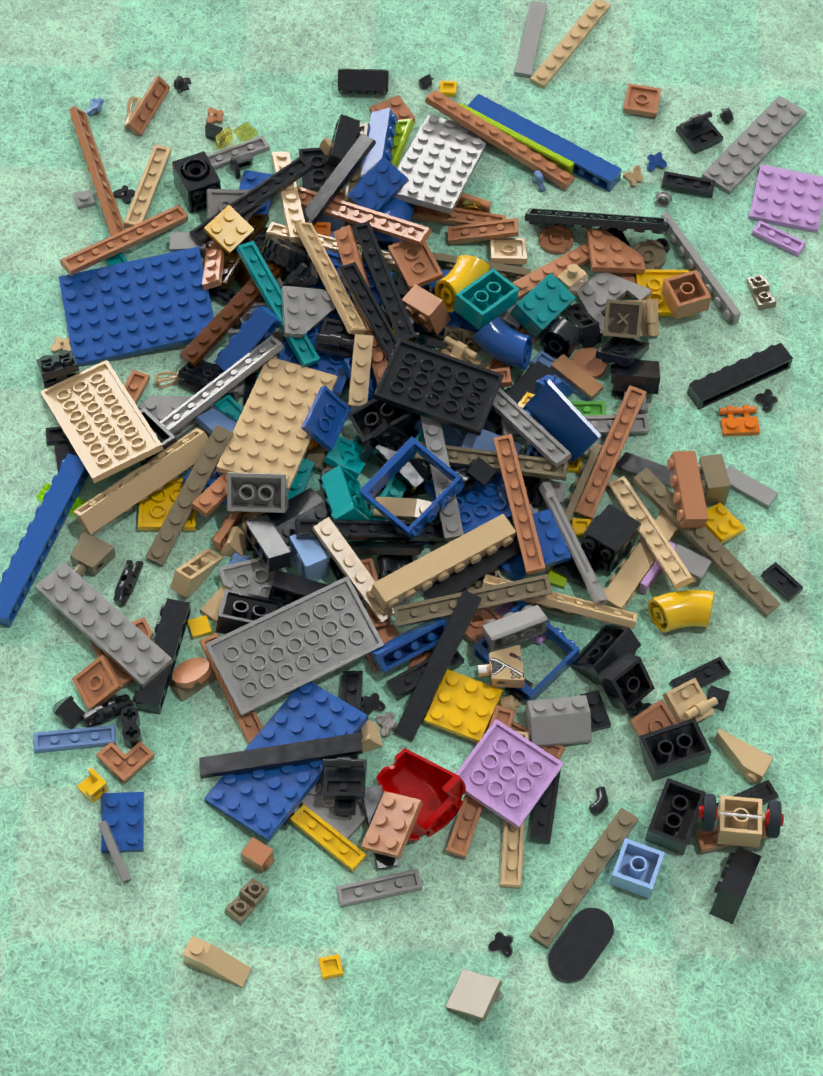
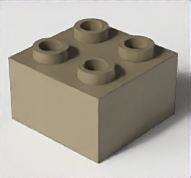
[603,299,643,339]
[698,454,731,507]

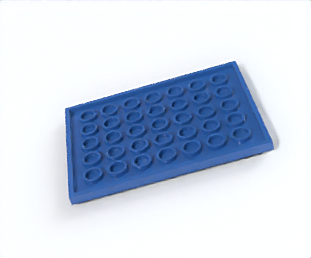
[59,246,214,367]

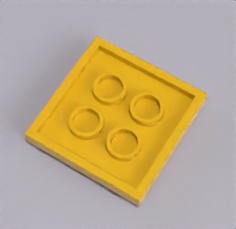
[635,269,692,317]
[138,478,197,531]
[424,669,503,743]

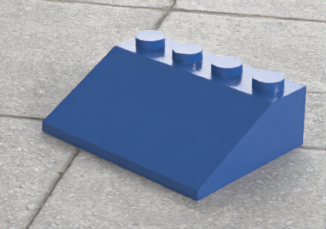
[522,380,602,464]

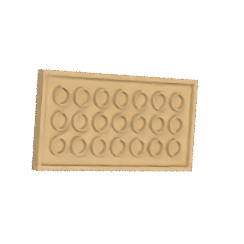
[216,357,338,492]
[40,360,164,483]

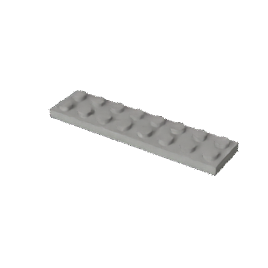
[701,95,807,195]
[35,562,172,687]

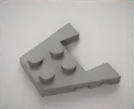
[576,272,652,337]

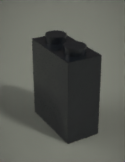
[610,360,660,394]

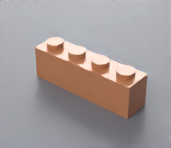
[667,451,709,528]

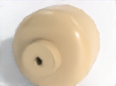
[499,695,520,713]

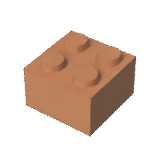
[661,270,711,319]
[402,284,451,335]

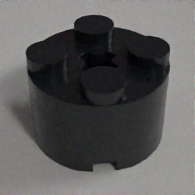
[539,316,582,359]

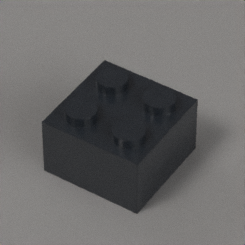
[597,652,655,712]

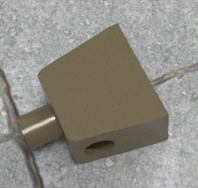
[70,531,116,577]

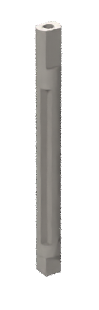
[539,482,608,606]

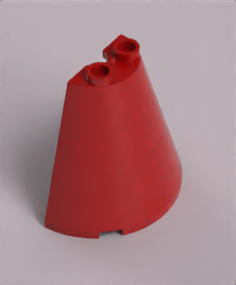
[376,748,466,841]

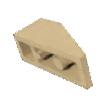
[373,497,432,521]
[170,548,223,598]
[714,729,773,784]
[183,936,252,988]

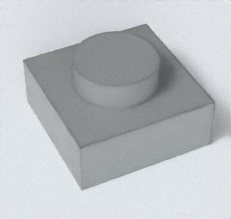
[74,189,95,210]

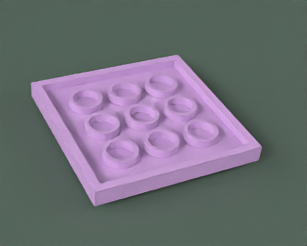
[749,164,823,233]
[456,719,564,829]

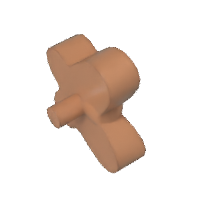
[206,107,224,124]

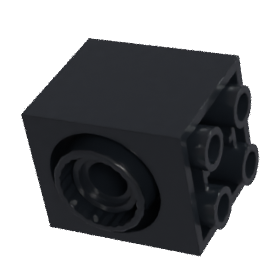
[172,151,221,213]
[581,504,642,574]

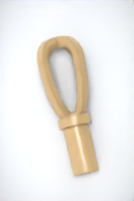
[124,96,140,129]
[155,371,180,388]

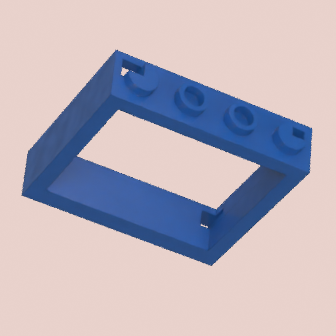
[359,437,464,540]
[473,601,580,701]

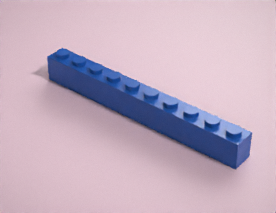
[468,94,622,192]
[0,453,89,628]

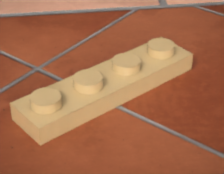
[348,334,373,408]

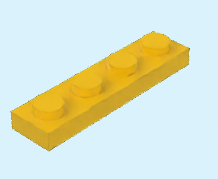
[290,804,367,872]

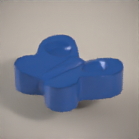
[647,152,667,171]

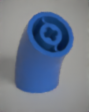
[373,198,414,250]
[471,316,533,370]

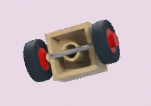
[698,794,784,848]

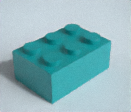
[453,268,519,330]
[510,273,576,338]
[321,465,372,520]

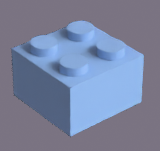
[289,534,330,581]
[610,838,665,898]

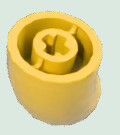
[435,255,490,312]
[648,590,715,633]

